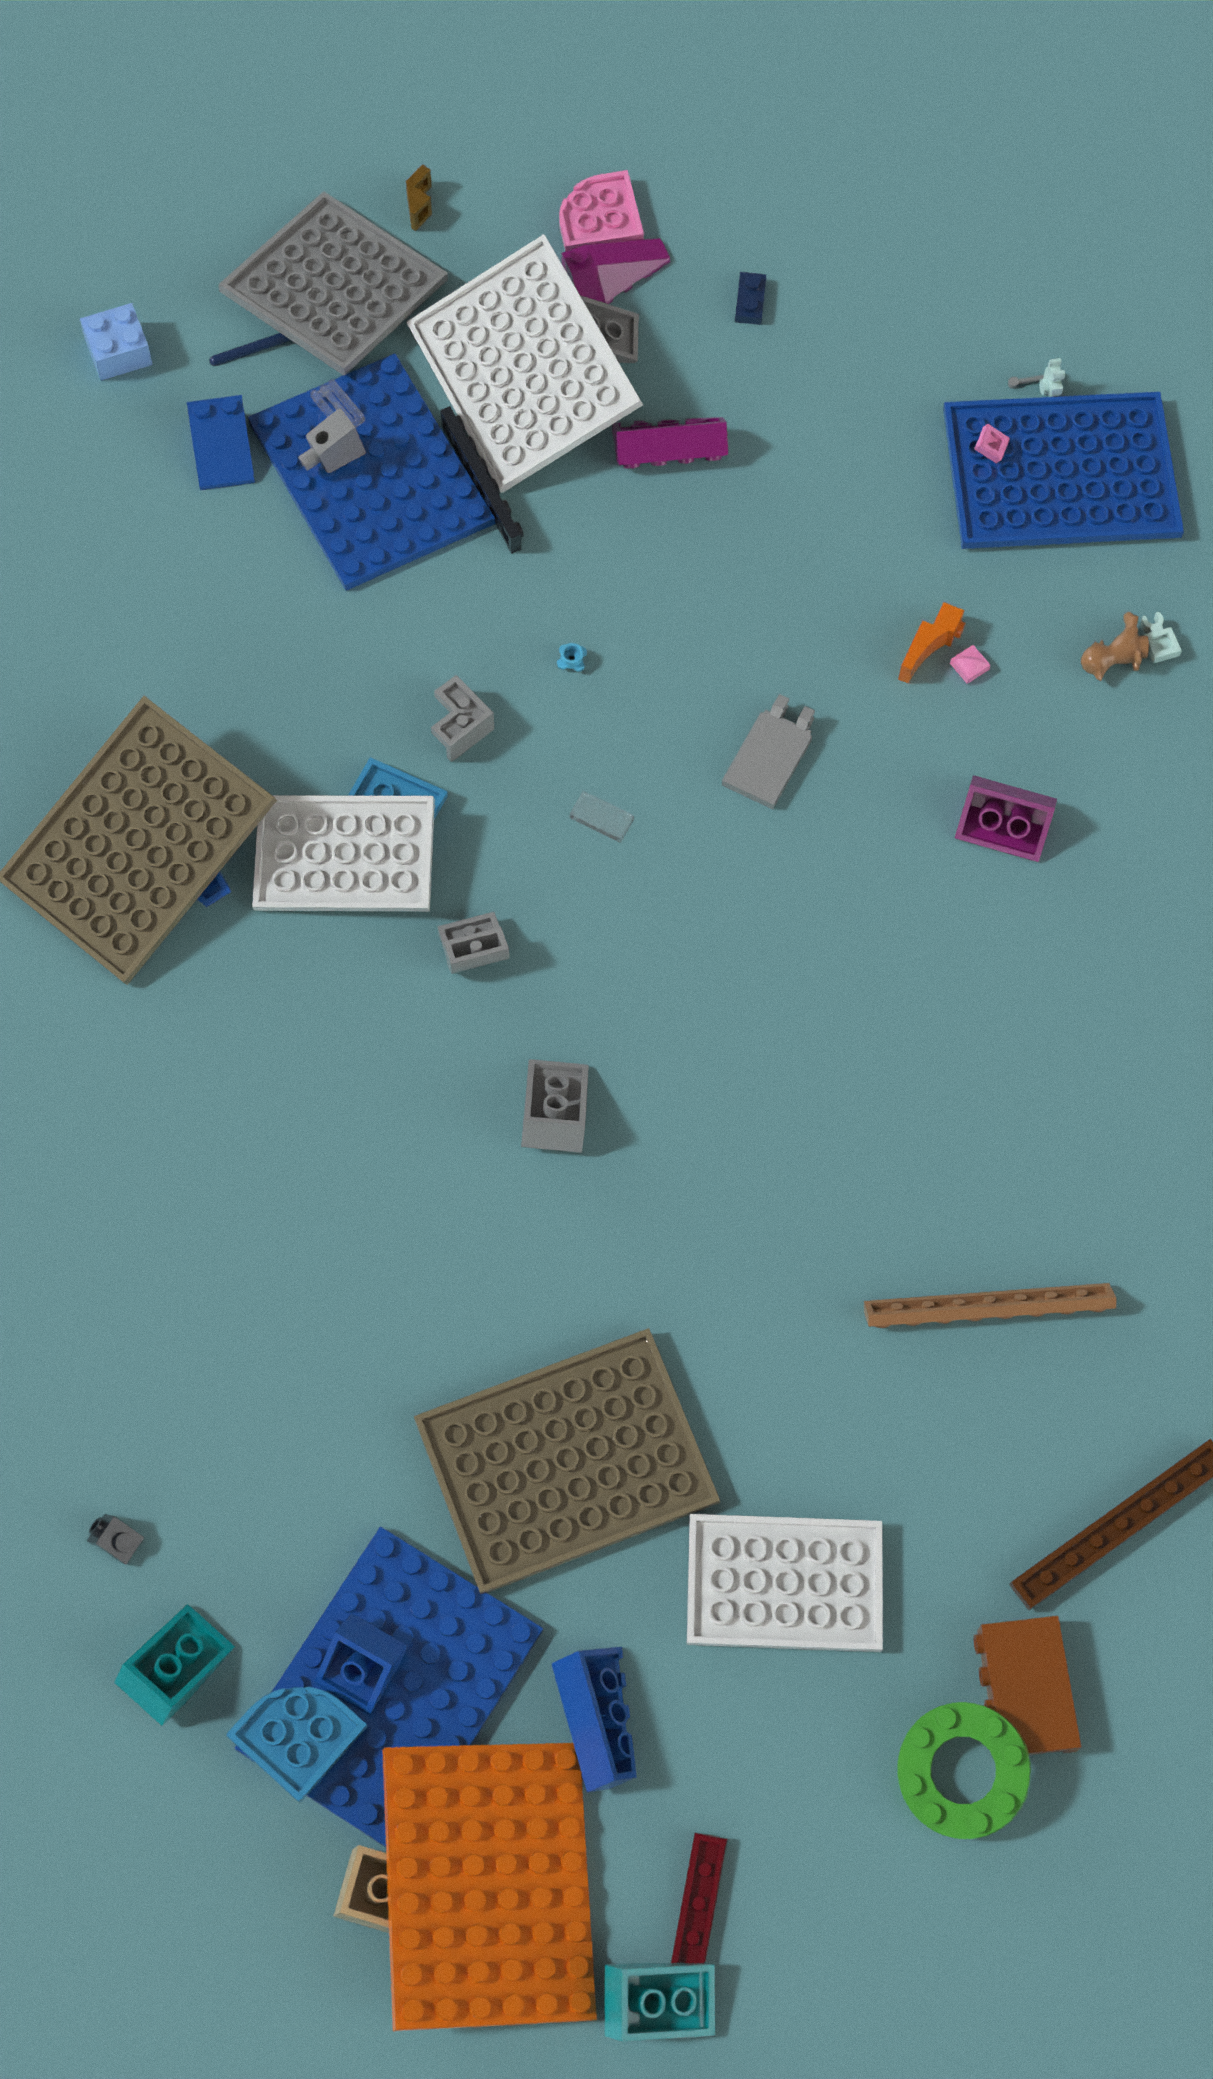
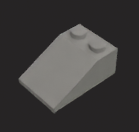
[580,295,639,363]
[521,1059,589,1153]

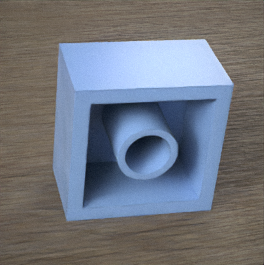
[80,303,152,381]

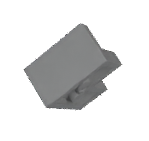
[431,675,494,762]

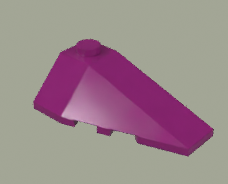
[562,238,670,304]

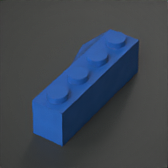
[551,1647,637,1792]

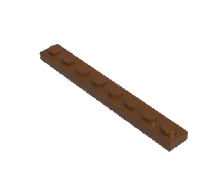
[1009,1439,1213,1611]

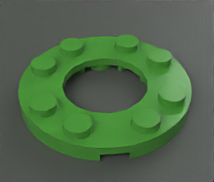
[897,1702,1031,1839]

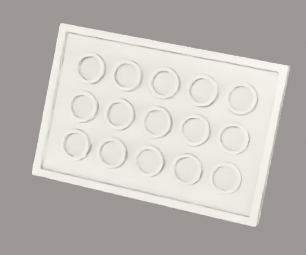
[252,795,435,912]
[687,1514,883,1652]

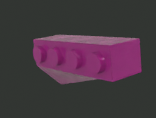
[611,417,728,469]

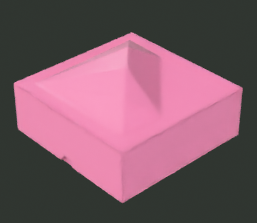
[975,424,1010,464]
[950,645,991,684]

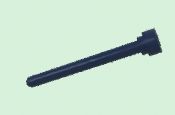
[209,333,292,366]

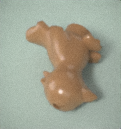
[1081,612,1149,681]

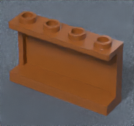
[973,1616,1081,1755]

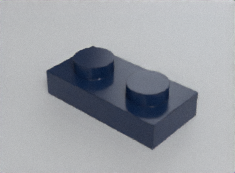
[735,272,767,325]

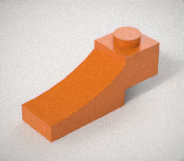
[898,602,966,684]

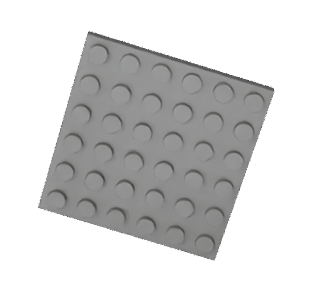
[219,192,448,376]

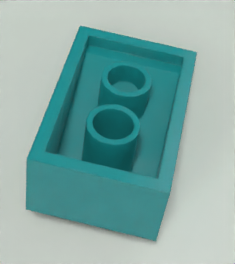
[114,1604,235,1726]
[605,1963,715,2042]

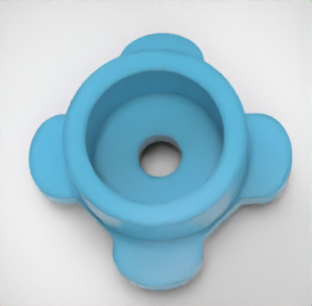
[557,643,587,672]

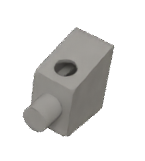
[298,407,366,473]

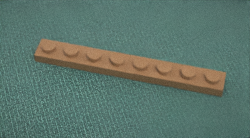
[864,1283,1116,1328]

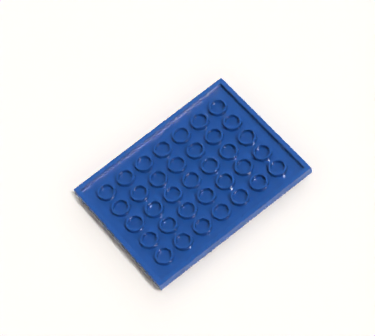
[248,353,495,591]
[943,392,1184,549]
[234,1526,543,1848]

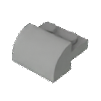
[437,912,510,974]

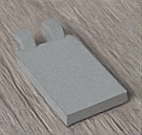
[722,694,815,810]

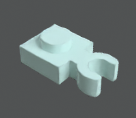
[1039,358,1065,397]
[1140,612,1182,663]

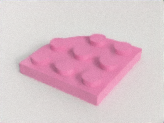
[559,170,644,252]

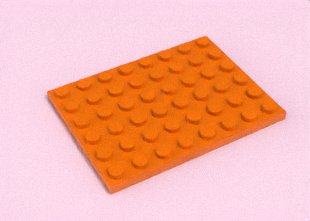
[383,1743,597,2031]

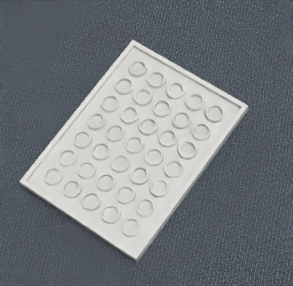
[407,234,643,493]

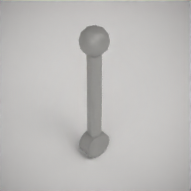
[1008,375,1044,389]

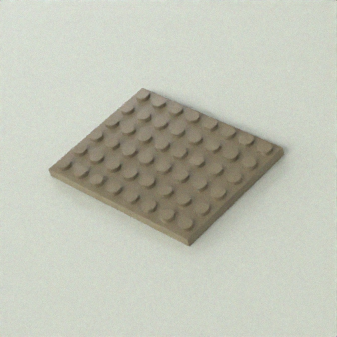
[0,696,277,985]
[414,1328,720,1594]

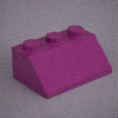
[955,775,1057,862]

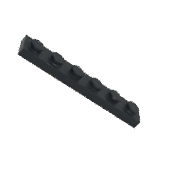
[440,406,524,553]

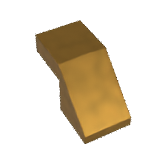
[406,164,432,231]

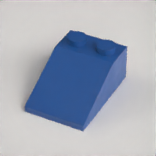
[187,395,255,490]

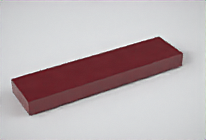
[671,1833,727,1963]

